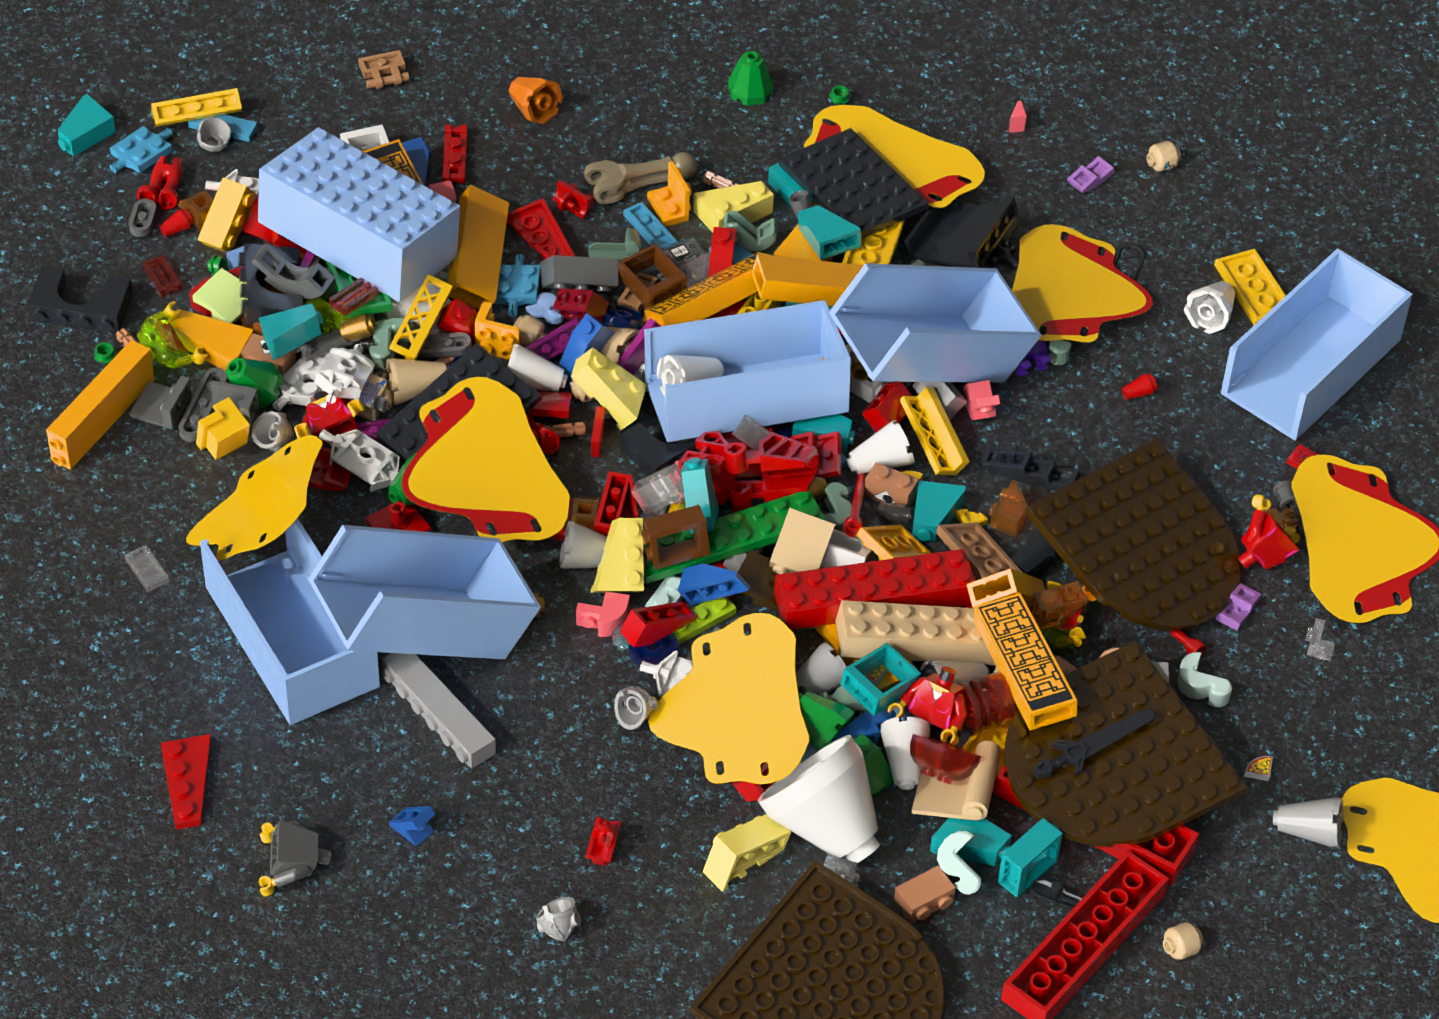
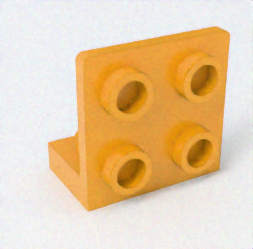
[647,161,692,227]
[475,301,520,360]

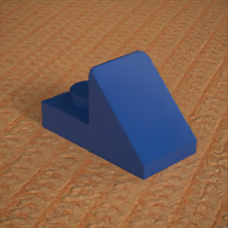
[388,806,435,846]

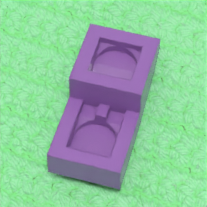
[1067,156,1115,193]
[1216,583,1261,631]

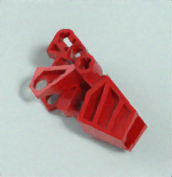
[678,431,819,512]

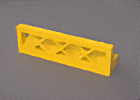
[151,88,242,127]
[389,274,453,360]
[900,387,970,476]

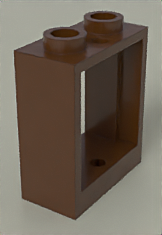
[618,244,687,309]
[641,504,710,570]

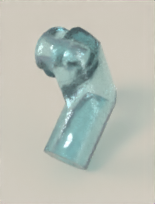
[612,623,630,651]

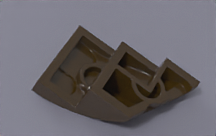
[737,550,781,618]

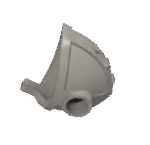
[251,411,294,452]
[614,686,657,730]
[536,897,581,941]

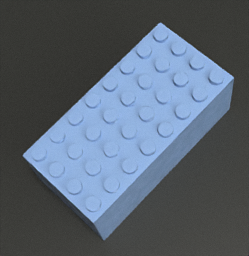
[258,127,460,302]
[1221,248,1412,441]
[829,263,1042,382]
[644,300,851,442]
[200,518,380,725]
[308,525,541,659]

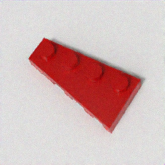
[506,198,575,260]
[161,734,211,830]

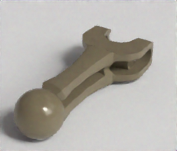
[584,152,697,204]

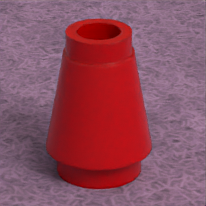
[159,208,194,238]
[1122,373,1158,400]

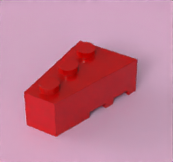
[594,471,638,536]

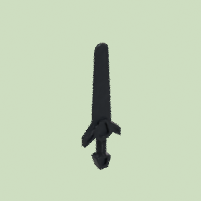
[1034,709,1155,779]

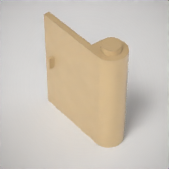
[912,741,1001,820]

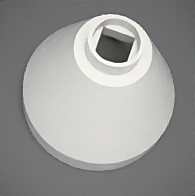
[758,735,880,865]

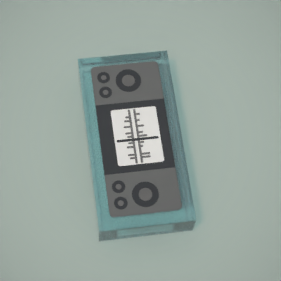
[662,237,705,262]

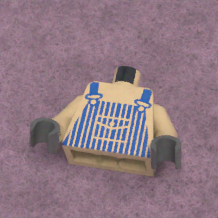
[340,368,393,421]

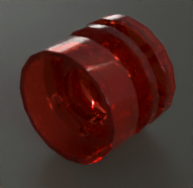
[959,672,1016,734]

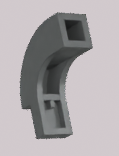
[251,243,335,299]

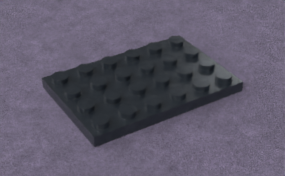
[779,128,928,239]
[376,343,542,461]

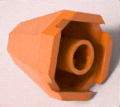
[509,77,563,124]

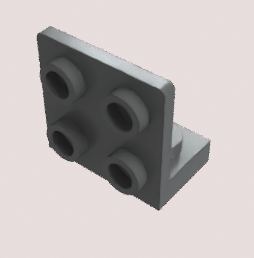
[130,376,192,430]
[211,381,260,440]

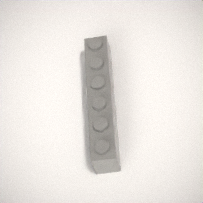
[381,653,496,769]

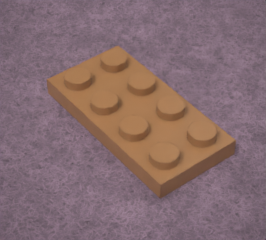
[936,522,1023,580]

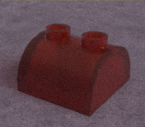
[910,734,981,784]

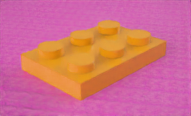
[857,525,931,560]

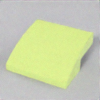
[193,268,244,324]

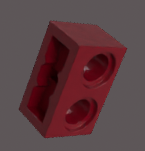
[552,288,609,322]

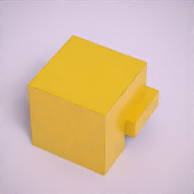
[196,397,250,460]

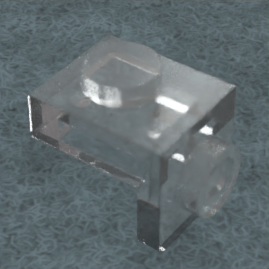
[1305,618,1335,660]

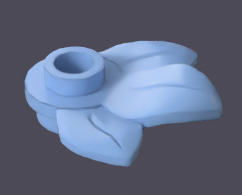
[526,292,564,324]

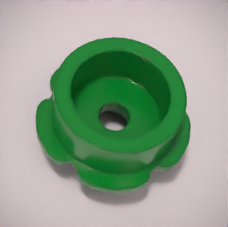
[829,85,851,105]
[208,255,227,275]
[94,342,117,364]

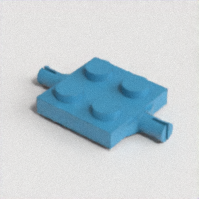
[110,126,173,173]
[493,254,540,316]

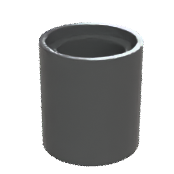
[789,190,813,219]

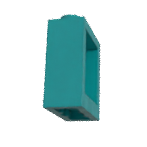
[840,643,921,716]
[998,818,1062,898]

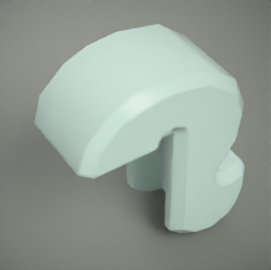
[1177,652,1232,707]
[937,831,981,894]

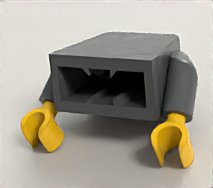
[258,820,331,896]

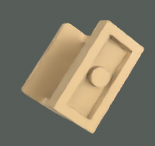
[769,508,835,574]

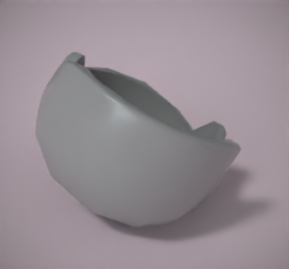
[197,117,231,152]

